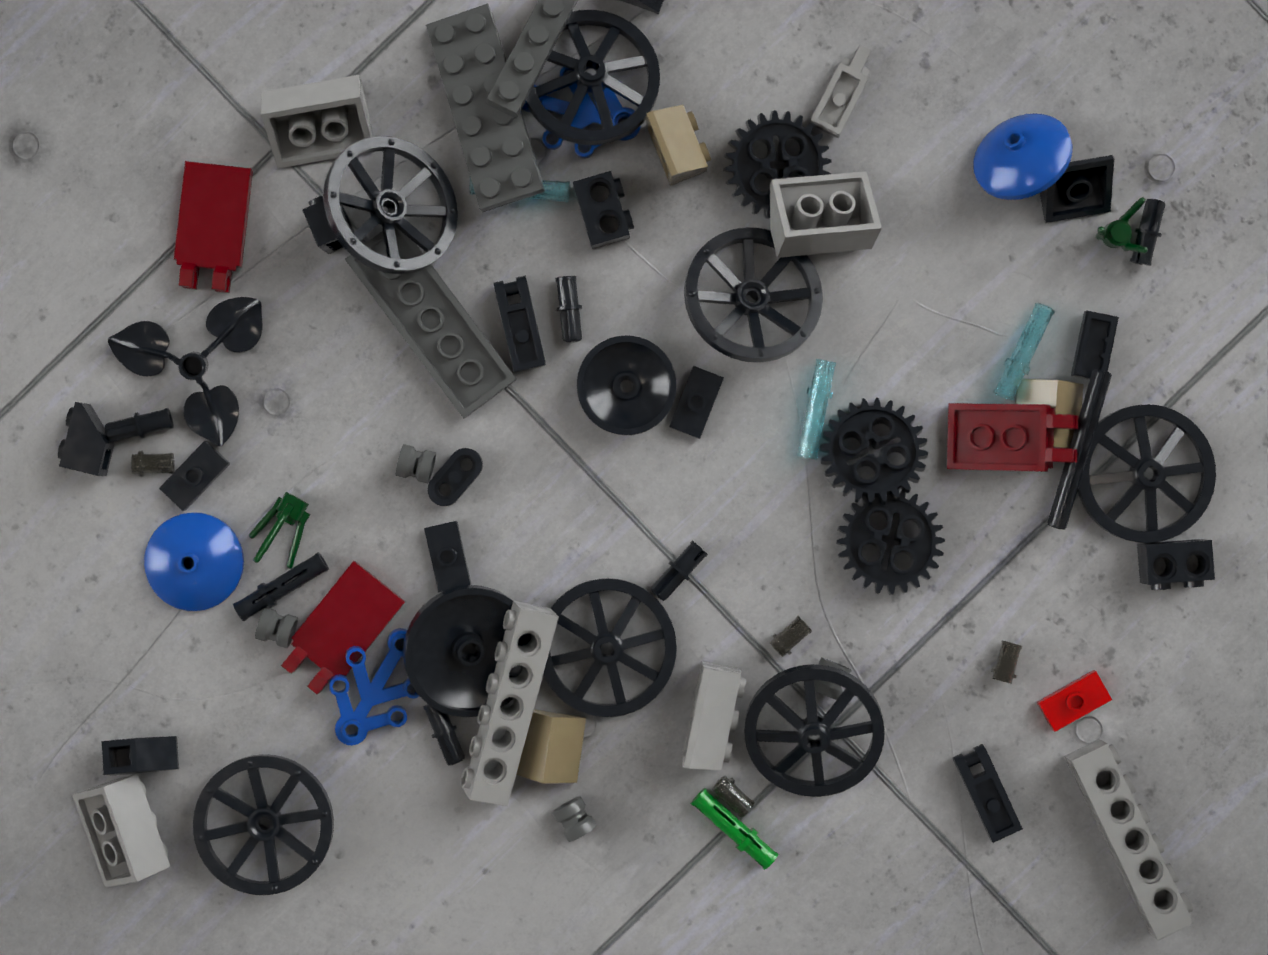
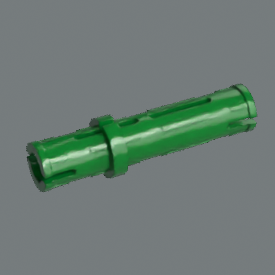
[691,788,778,870]

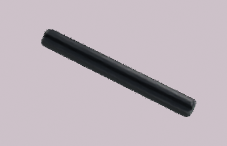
[1047,369,1112,530]

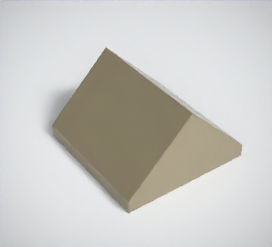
[1015,379,1084,448]
[516,709,586,783]

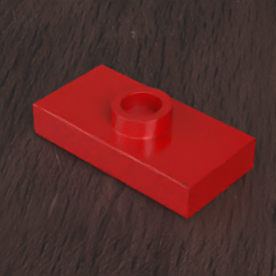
[1037,670,1112,732]

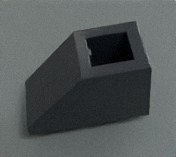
[58,402,115,476]
[101,736,179,776]

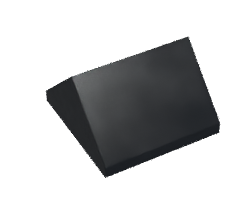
[1040,155,1114,223]

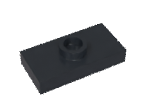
[1071,310,1119,380]
[669,366,724,439]
[159,441,230,511]
[424,521,471,592]

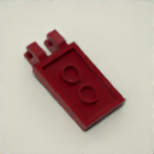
[174,161,253,293]
[947,403,1078,472]
[281,561,406,694]

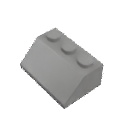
[261,75,373,168]
[770,171,882,258]
[682,661,746,770]
[73,773,171,887]

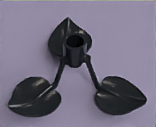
[108,297,263,446]

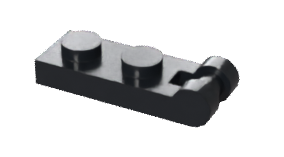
[494,275,546,373]
[953,744,1023,843]

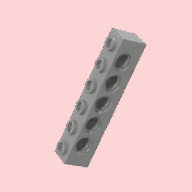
[461,601,559,807]
[1064,739,1194,940]

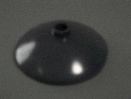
[577,335,677,435]

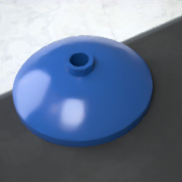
[973,113,1073,200]
[144,512,244,611]

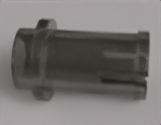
[131,451,175,477]
[769,616,812,657]
[991,640,1023,684]
[712,776,755,818]

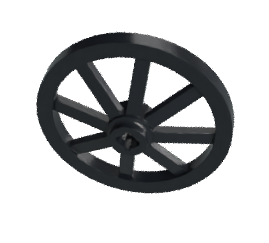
[526,10,660,145]
[323,136,458,274]
[684,227,823,363]
[1077,404,1216,543]
[543,578,677,717]
[744,664,885,797]
[193,754,334,895]

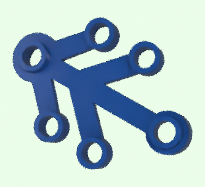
[522,67,641,159]
[329,628,420,745]

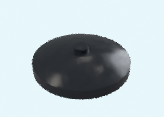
[403,585,531,717]

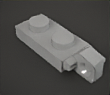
[809,44,872,138]

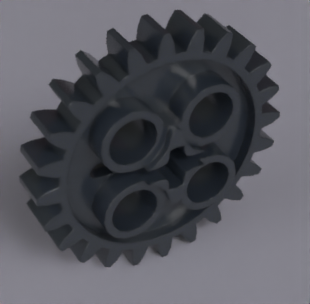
[723,110,832,219]
[820,398,928,505]
[836,490,945,595]

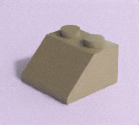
[646,105,711,186]

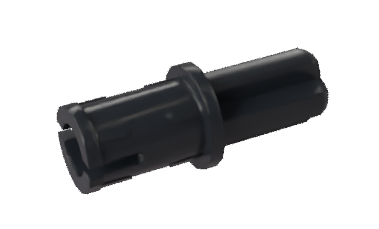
[1130,199,1165,266]
[555,276,582,343]
[105,408,174,442]
[651,541,708,601]
[423,704,465,765]

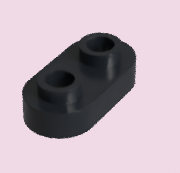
[428,448,483,506]

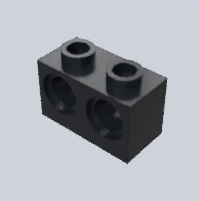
[573,171,634,249]
[302,195,354,254]
[1137,539,1215,590]

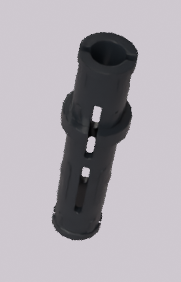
[233,552,329,621]

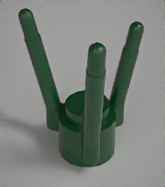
[1096,197,1148,253]
[249,492,311,569]

